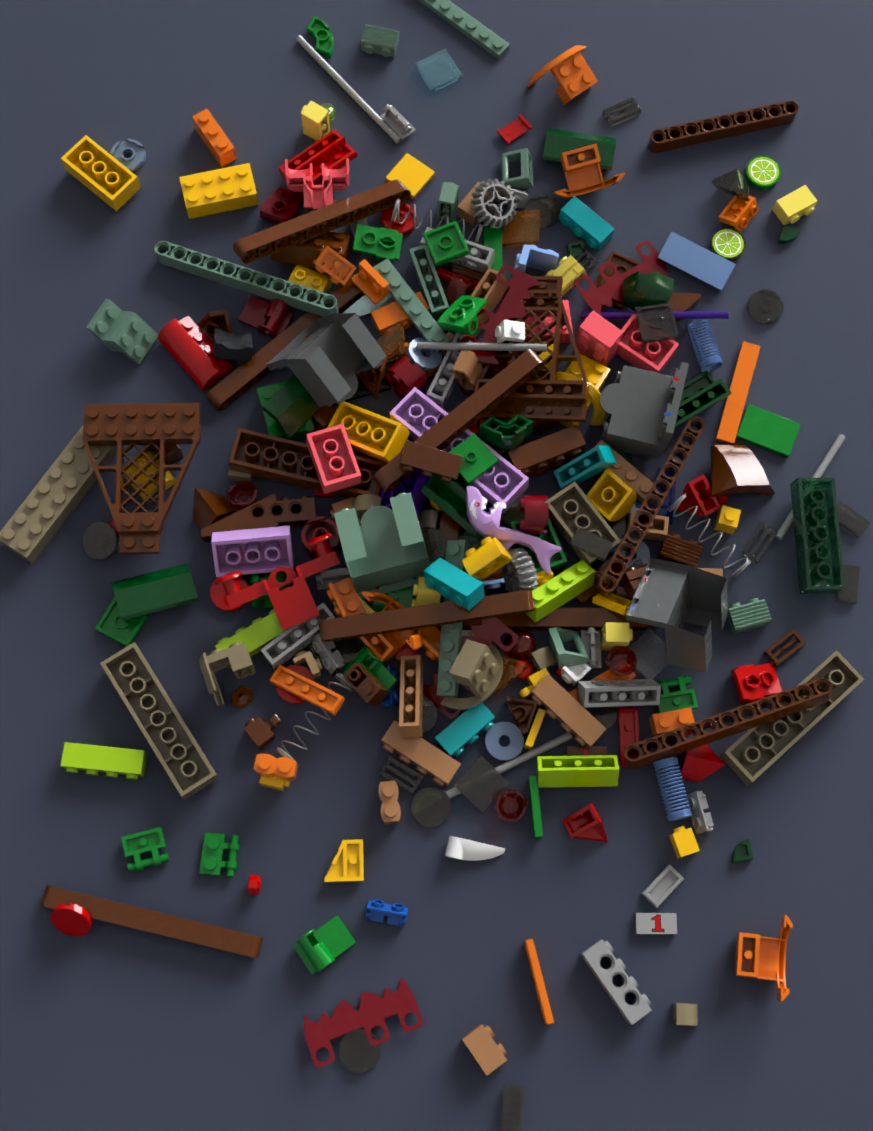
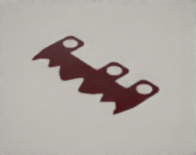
[574,240,669,316]
[458,265,541,364]
[423,617,519,719]
[303,978,423,1067]

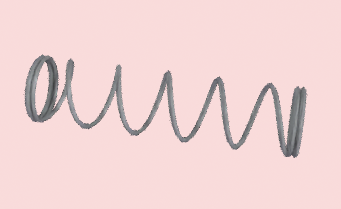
[391,199,483,244]
[668,494,751,578]
[275,673,355,760]

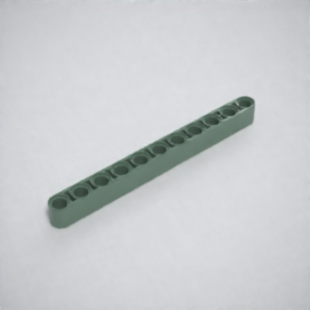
[154,241,339,317]

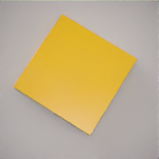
[386,153,435,200]

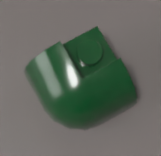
[622,271,674,312]
[479,414,533,451]

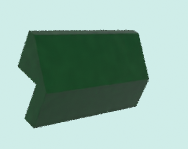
[542,128,616,170]
[675,370,731,428]
[262,374,321,440]
[421,476,493,541]
[111,563,199,621]

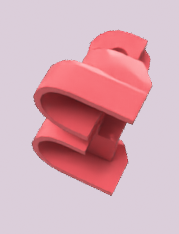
[285,158,349,211]

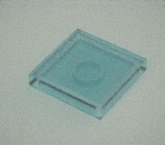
[415,49,462,92]

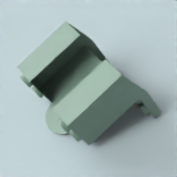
[334,492,431,599]

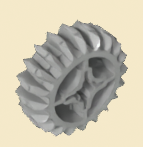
[470,179,518,228]
[502,548,538,593]

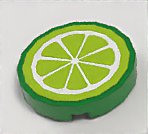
[745,156,781,190]

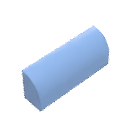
[658,231,736,290]

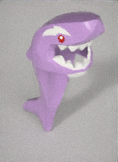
[466,486,561,574]

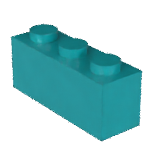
[559,196,615,251]
[554,445,617,488]
[423,558,485,611]
[434,702,495,757]

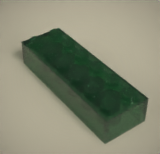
[790,478,845,594]

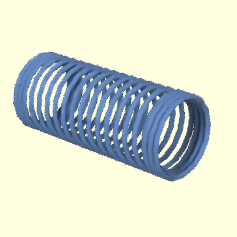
[685,319,723,372]
[653,757,693,822]

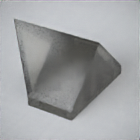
[712,169,749,201]

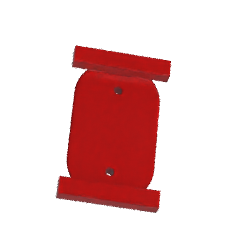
[496,114,533,145]

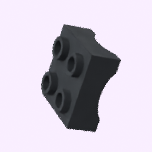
[213,328,253,362]

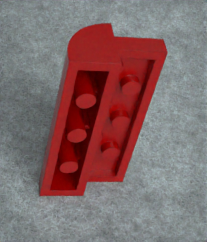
[278,129,358,195]
[157,316,234,391]

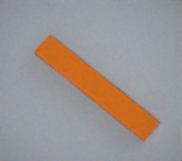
[715,341,761,445]

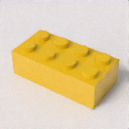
[61,135,141,212]
[179,163,259,219]
[327,401,410,463]

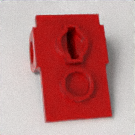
[731,663,782,705]

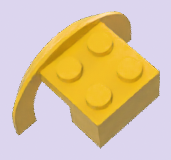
[547,353,611,426]

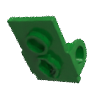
[352,224,403,264]
[438,295,488,335]
[343,645,398,690]
[294,915,356,974]

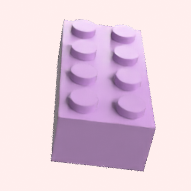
[211,525,294,577]

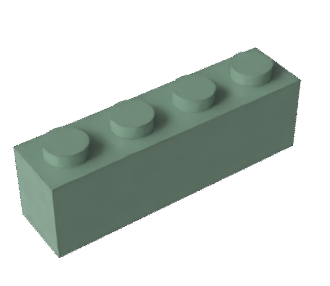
[409,244,449,321]

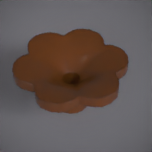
[231,686,253,708]

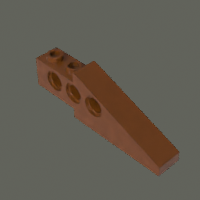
[201,494,317,542]

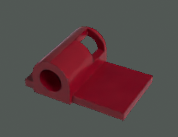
[260,186,304,224]
[238,296,294,338]

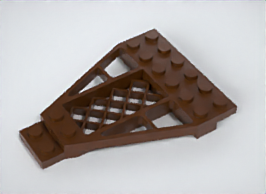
[474,276,589,422]
[83,403,201,555]

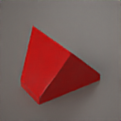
[673,474,721,517]
[679,744,726,783]
[562,803,608,842]

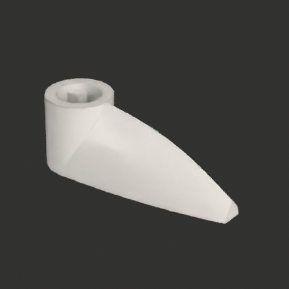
[445,836,505,861]

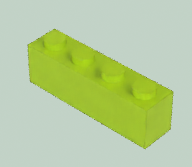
[526,559,596,623]
[215,609,289,670]
[60,742,148,780]
[536,755,619,788]

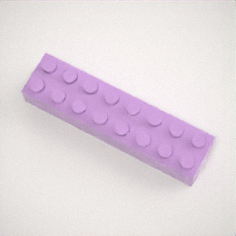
[390,387,529,514]

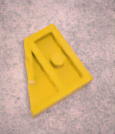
[324,839,364,882]

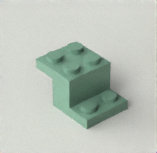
[86,299,158,364]

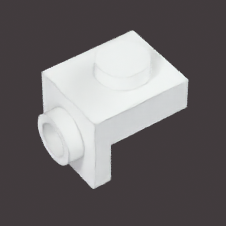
[495,320,525,343]
[560,663,591,686]

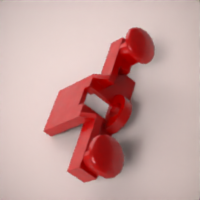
[215,533,340,630]

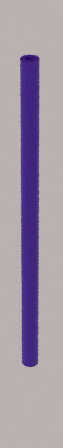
[581,311,729,319]

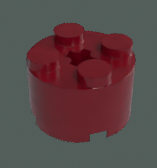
[384,356,428,398]
[519,495,549,535]
[301,516,341,559]

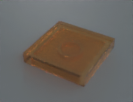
[502,209,541,247]

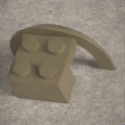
[441,639,503,710]
[199,642,256,706]

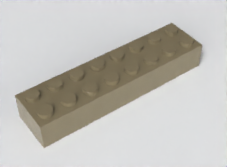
[0,425,117,564]
[100,642,219,800]
[720,650,864,785]

